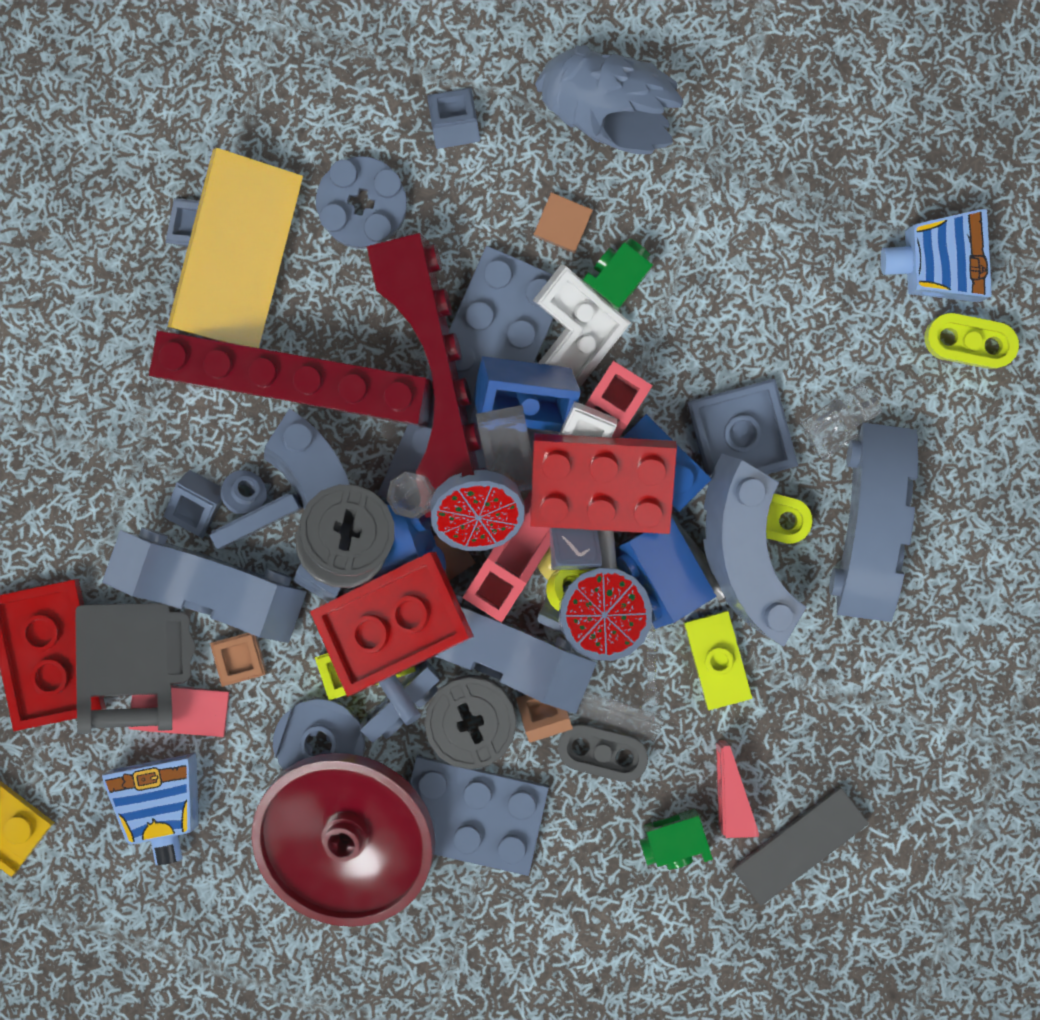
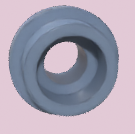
[220,470,267,515]

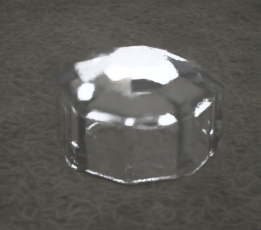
[386,472,435,519]

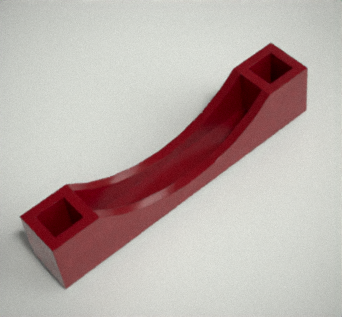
[366,233,486,518]
[149,330,434,428]

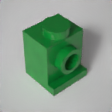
[583,238,653,311]
[639,809,713,870]

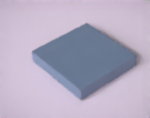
[686,379,798,484]

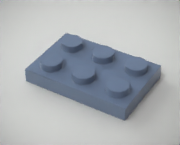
[410,755,549,876]

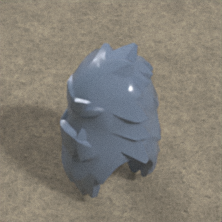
[535,44,684,155]

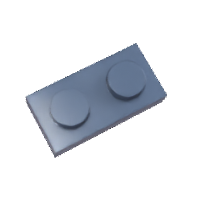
[360,660,439,743]

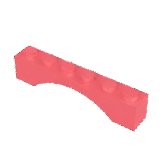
[462,361,653,623]

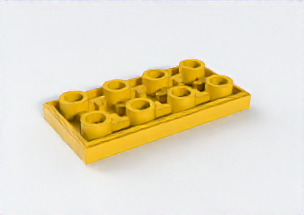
[167,148,303,348]

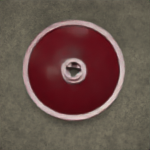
[251,753,435,927]

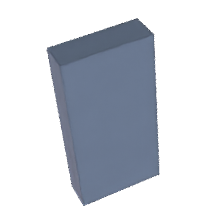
[210,493,304,549]

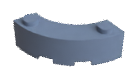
[264,408,351,602]
[829,423,918,622]
[703,453,807,647]
[102,527,307,643]
[435,592,597,714]

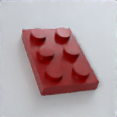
[530,433,677,534]
[310,552,474,697]
[0,579,106,732]

